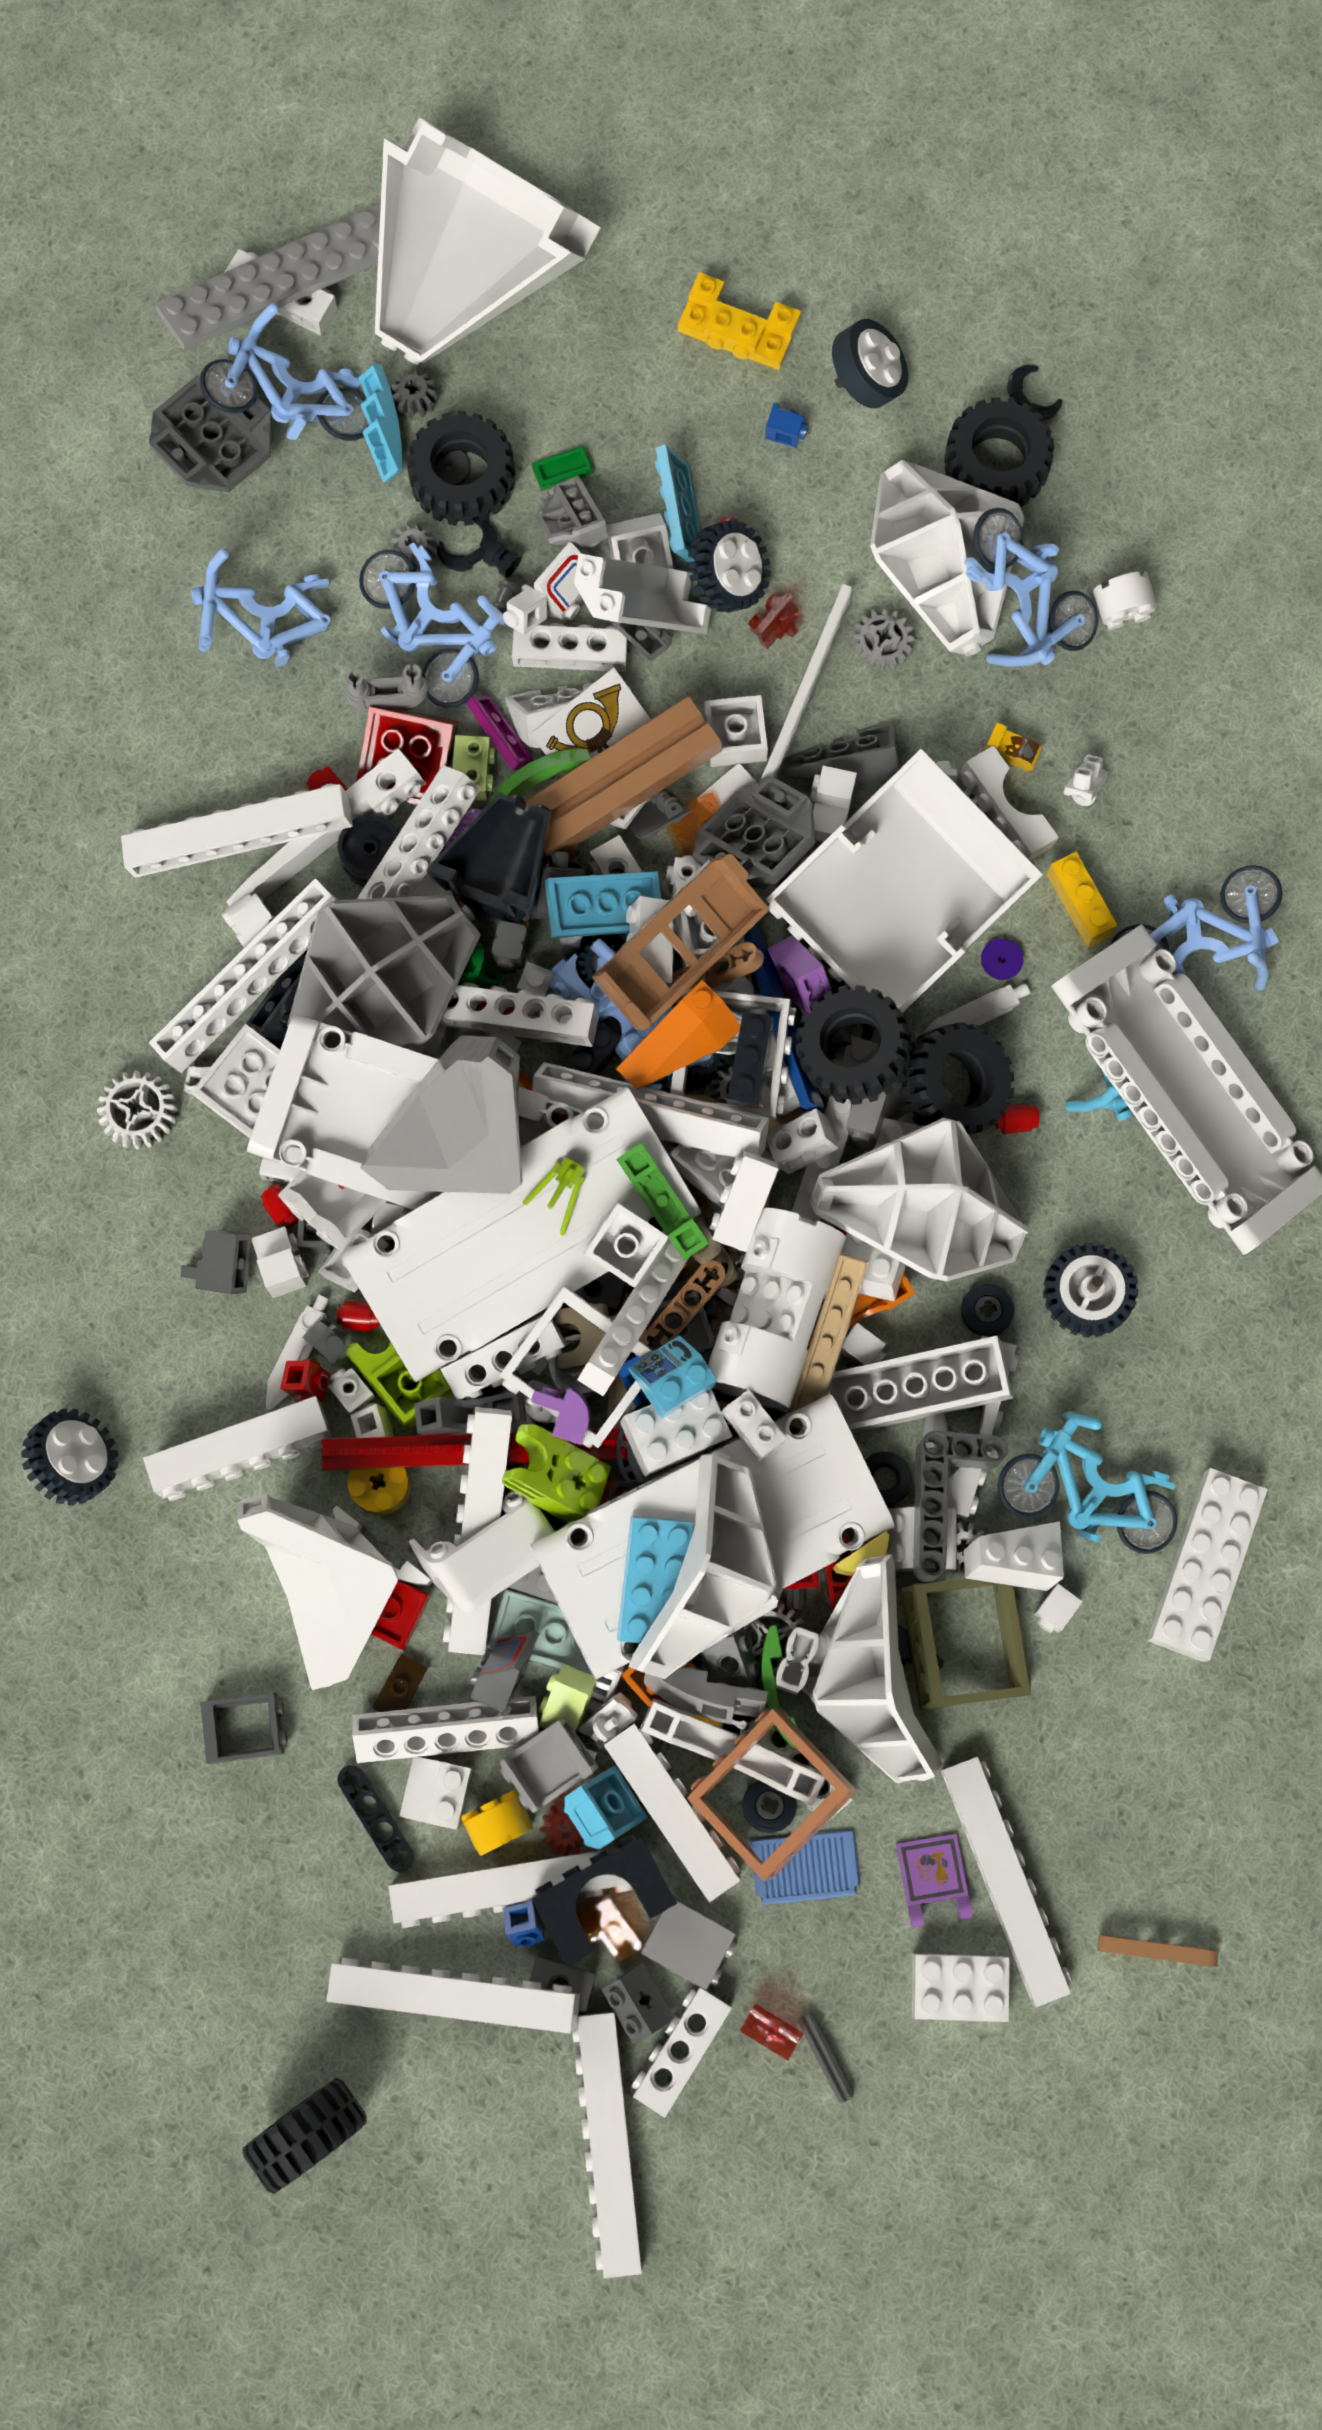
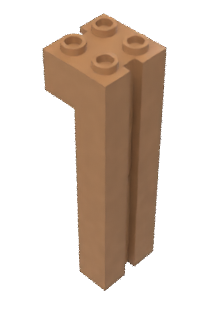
[526,696,722,867]

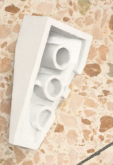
[505,682,631,748]

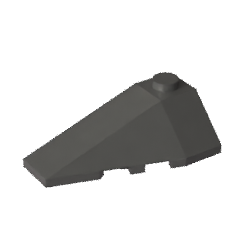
[783,722,902,783]

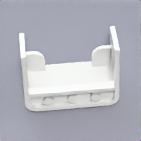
[408,1488,555,1612]

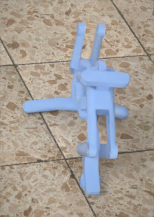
[191,548,331,667]

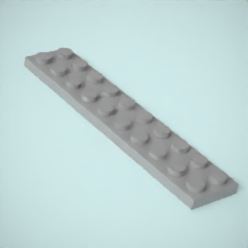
[155,203,381,351]

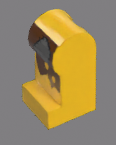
[985,722,1042,771]

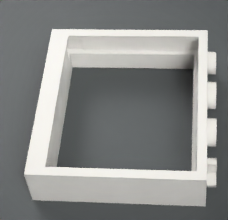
[670,988,796,1120]
[499,1286,654,1448]

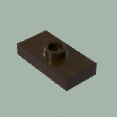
[372,1654,428,1712]

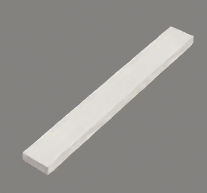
[761,584,853,779]

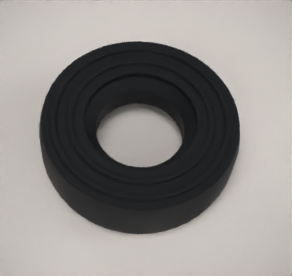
[865,1451,912,1506]

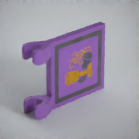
[896,1834,973,1928]

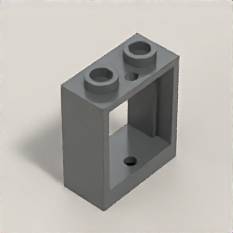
[200,1692,288,1765]

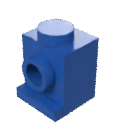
[765,402,809,448]
[503,1901,545,1947]

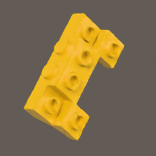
[678,272,801,370]

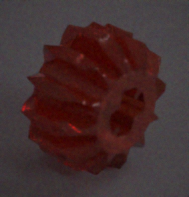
[539,1802,584,1856]

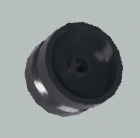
[337,815,398,887]

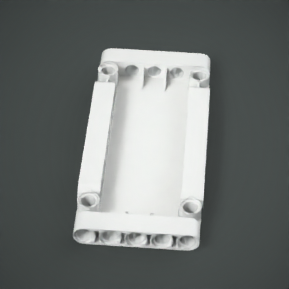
[1051,924,1322,1255]
[247,1013,604,1210]
[341,1086,702,1382]
[530,1394,895,1680]

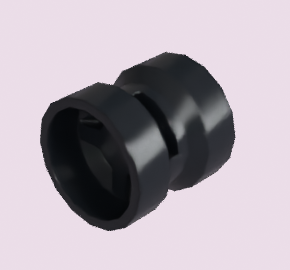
[483,539,522,578]

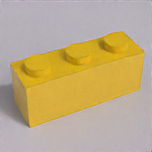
[1047,852,1118,948]

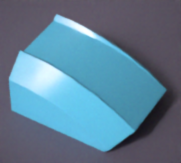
[564,1765,648,1850]

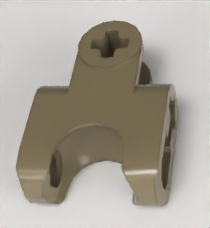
[693,1206,739,1287]
[553,1304,645,1373]

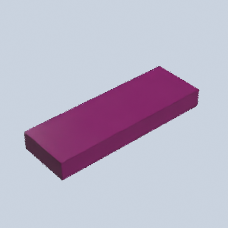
[466,695,534,770]

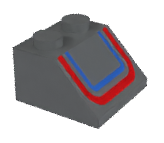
[470,1631,540,1713]

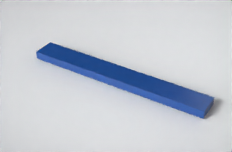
[743,921,825,1111]

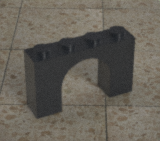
[531,1834,677,1966]

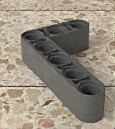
[913,1431,1008,1583]

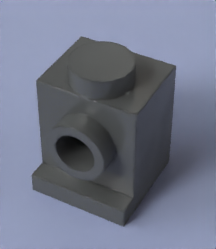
[302,1316,349,1364]

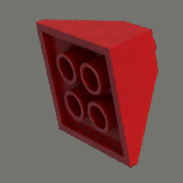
[356,706,459,805]

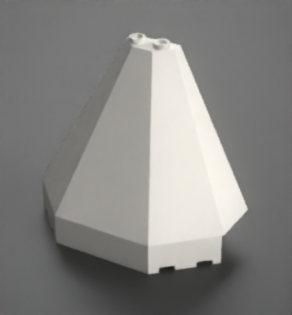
[375,117,601,365]

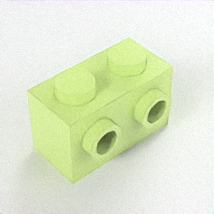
[453,735,496,801]
[538,1664,598,1733]

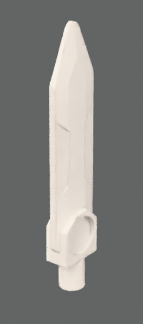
[922,984,1030,1034]
[266,1295,329,1410]

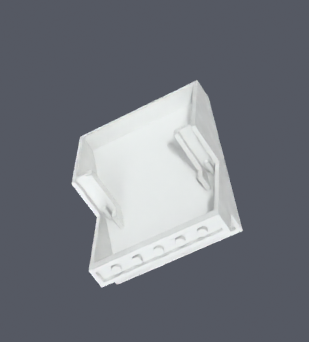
[766,749,1043,1013]

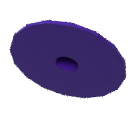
[981,939,1024,980]

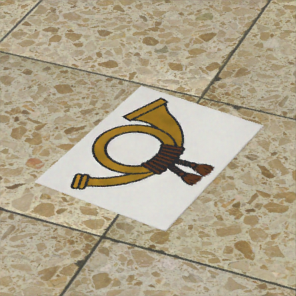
[531,667,651,777]

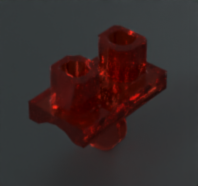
[748,593,799,649]
[739,2003,804,2061]

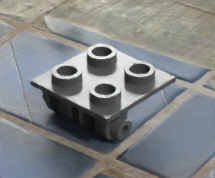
[628,788,692,840]

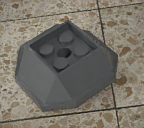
[149,373,272,492]
[692,775,816,890]

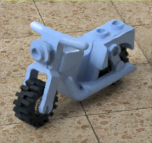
[549,938,727,1091]

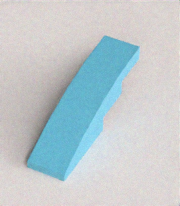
[359,364,402,483]

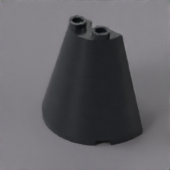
[426,793,551,923]

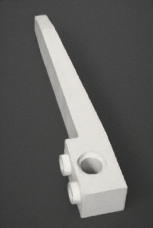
[226,748,426,907]

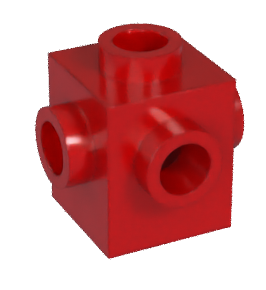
[280,1359,330,1403]

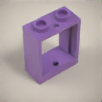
[768,935,833,1014]

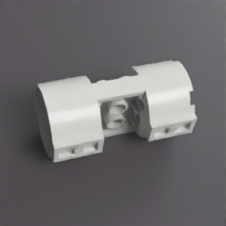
[708,1208,846,1412]

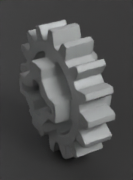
[852,609,914,671]

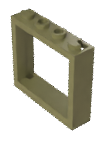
[901,1579,1031,1711]

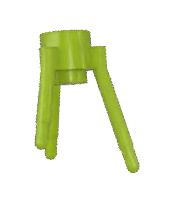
[523,1157,586,1236]

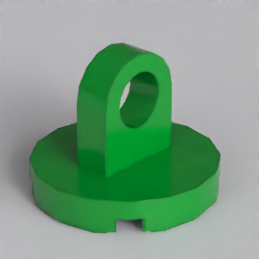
[457,941,502,989]

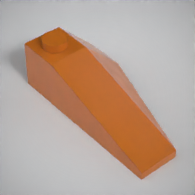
[616,980,740,1090]

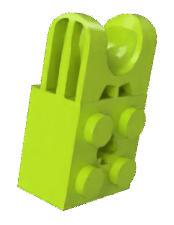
[346,1341,454,1431]
[502,1424,611,1523]

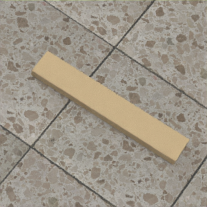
[789,1252,870,1430]

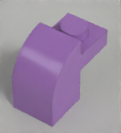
[531,1386,591,1445]

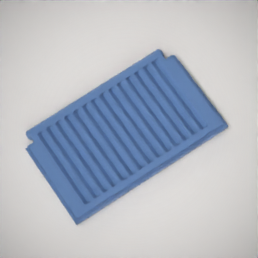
[750,1829,860,1905]

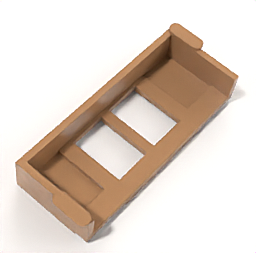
[592,854,770,1030]

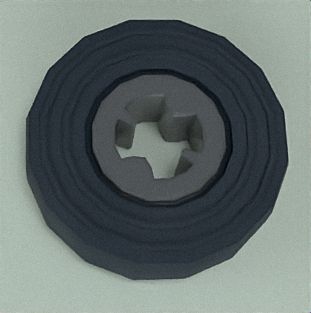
[961,1284,1014,1337]
[742,1780,797,1834]

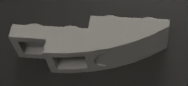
[644,1667,768,1724]

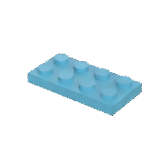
[655,444,701,563]
[545,871,661,938]
[617,1516,693,1643]

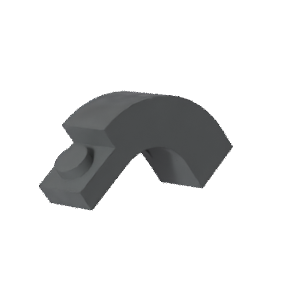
[414,1391,527,1435]

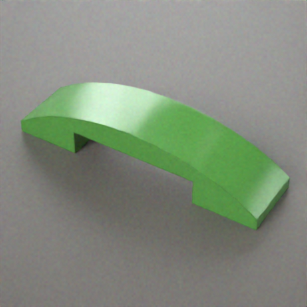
[487,749,591,805]
[616,1142,709,1260]
[761,1625,797,1750]

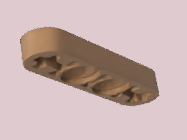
[669,942,764,1003]
[641,1260,725,1351]
[1097,1935,1219,1967]

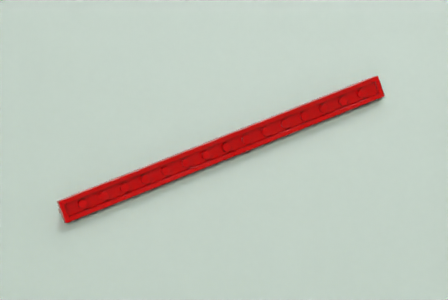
[321,1425,800,1471]

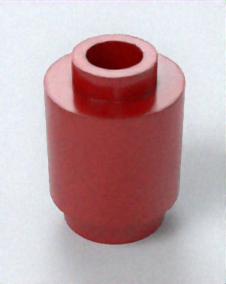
[995,1103,1039,1135]
[260,1184,298,1229]
[337,1300,380,1332]

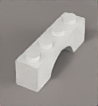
[960,745,1059,861]

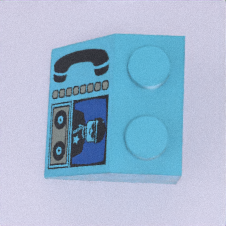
[628,1335,717,1420]

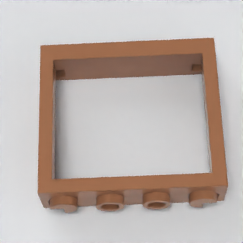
[687,1709,857,1881]

